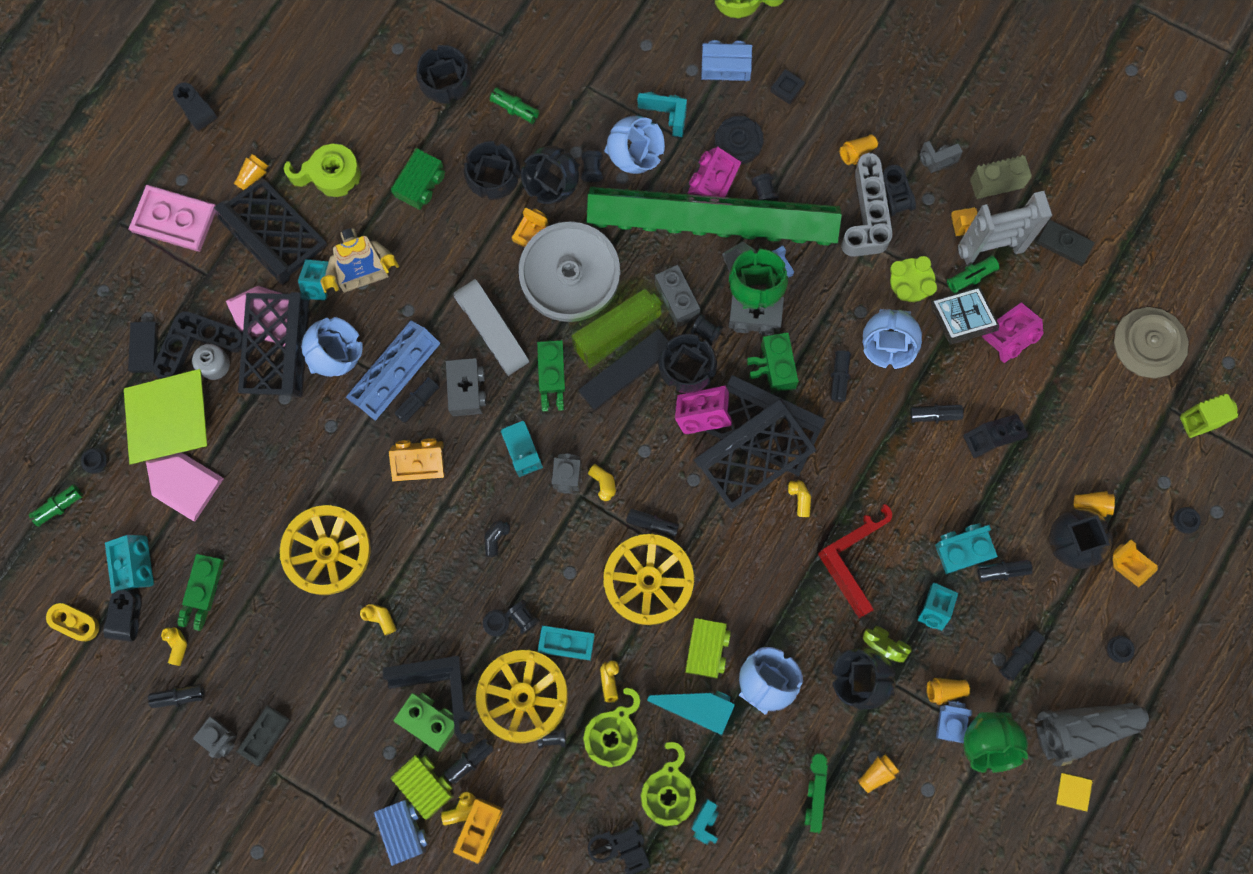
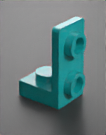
[637,92,687,137]
[501,421,543,477]

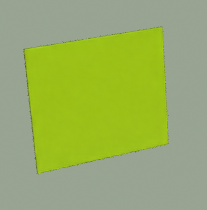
[124,369,208,465]

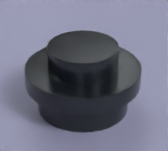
[81,448,108,474]
[1173,507,1201,534]
[483,610,510,637]
[1106,636,1135,663]

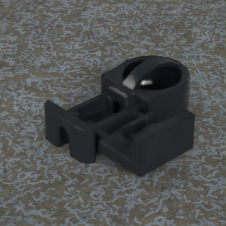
[588,821,650,874]

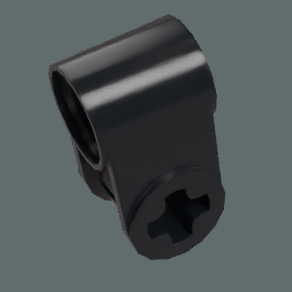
[173,82,218,132]
[883,165,916,217]
[103,590,142,642]

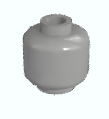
[192,344,230,380]

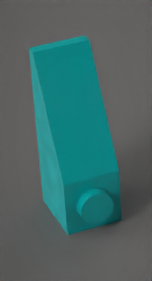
[647,691,735,735]

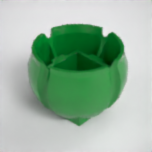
[729,249,788,309]
[963,712,1028,773]

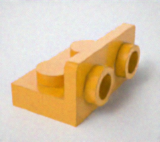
[389,438,445,481]

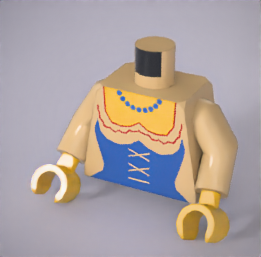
[320,228,399,293]

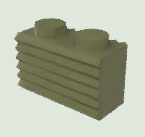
[970,155,1031,199]

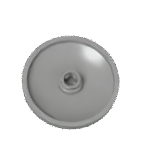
[519,222,620,322]

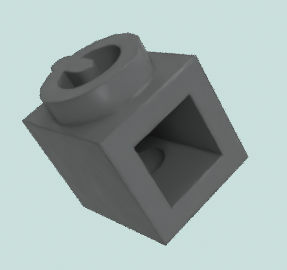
[552,454,582,494]

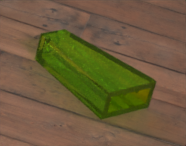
[571,289,662,369]

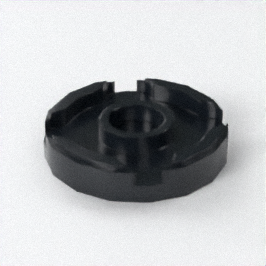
[715,116,763,164]

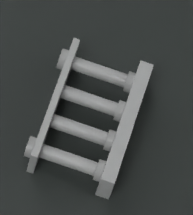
[958,191,1052,266]

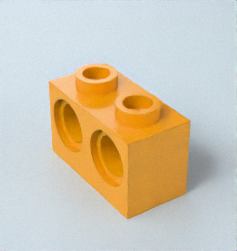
[453,798,504,864]

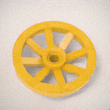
[280,505,371,595]
[604,534,694,625]
[476,650,568,743]

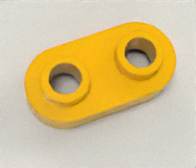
[46,603,99,641]

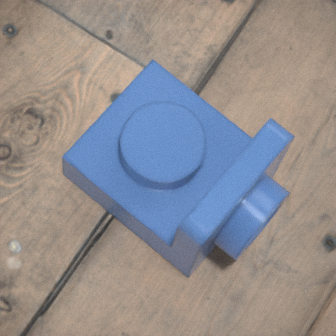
[936,701,972,743]

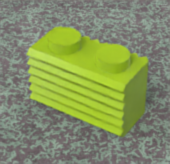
[1180,393,1238,438]
[685,618,731,678]
[391,755,453,820]

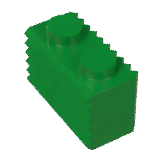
[391,148,445,210]

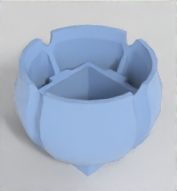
[604,116,665,174]
[863,309,922,369]
[301,317,363,377]
[739,647,803,715]

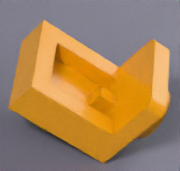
[512,208,548,247]
[951,208,977,236]
[1113,540,1158,588]

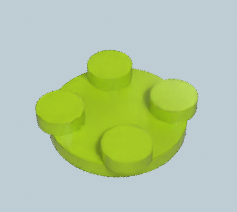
[890,256,937,302]
[863,626,912,662]

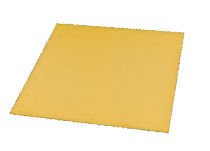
[1056,773,1092,811]

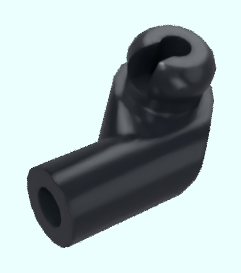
[484,520,510,557]

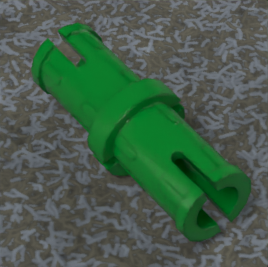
[490,87,539,124]
[947,255,999,293]
[29,484,84,527]

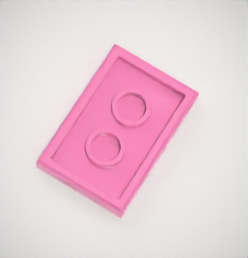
[129,185,216,252]

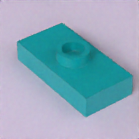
[538,626,595,661]

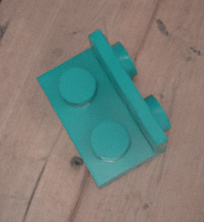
[935,523,998,574]
[105,535,154,594]

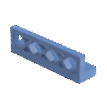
[346,321,440,421]

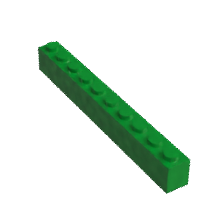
[587,187,842,245]

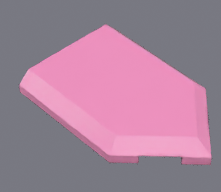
[226,286,289,347]
[146,452,224,522]

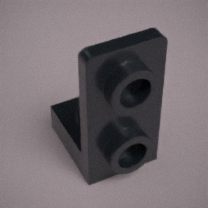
[963,414,1028,458]

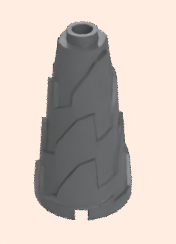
[1036,703,1149,767]

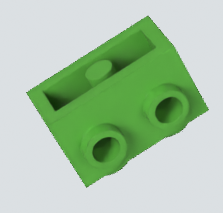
[393,692,454,752]

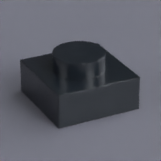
[770,69,805,105]

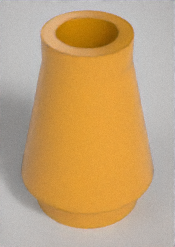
[840,134,878,165]
[234,154,268,190]
[1074,491,1115,517]
[927,678,970,705]
[858,754,900,793]

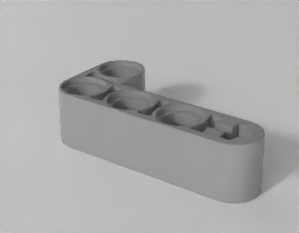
[841,153,892,256]
[453,279,530,376]

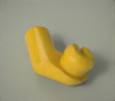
[588,464,616,501]
[788,480,811,517]
[360,604,397,635]
[161,627,187,666]
[600,660,619,703]
[441,792,476,826]

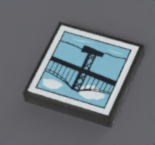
[931,287,1000,345]

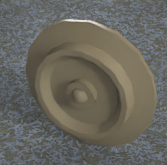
[1113,307,1189,379]

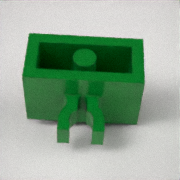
[747,333,799,394]

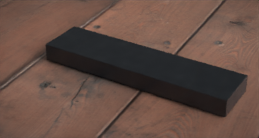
[578,329,669,411]

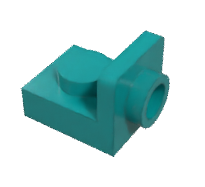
[298,260,328,300]
[918,582,958,630]
[691,798,719,845]

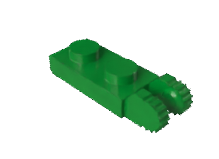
[537,341,565,411]
[177,554,224,631]
[805,753,828,833]

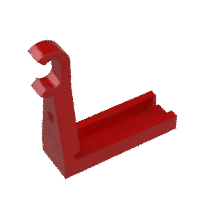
[818,504,892,618]

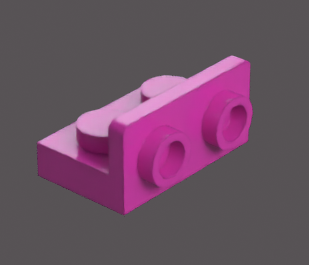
[688,147,741,197]
[981,303,1043,363]
[675,386,732,434]

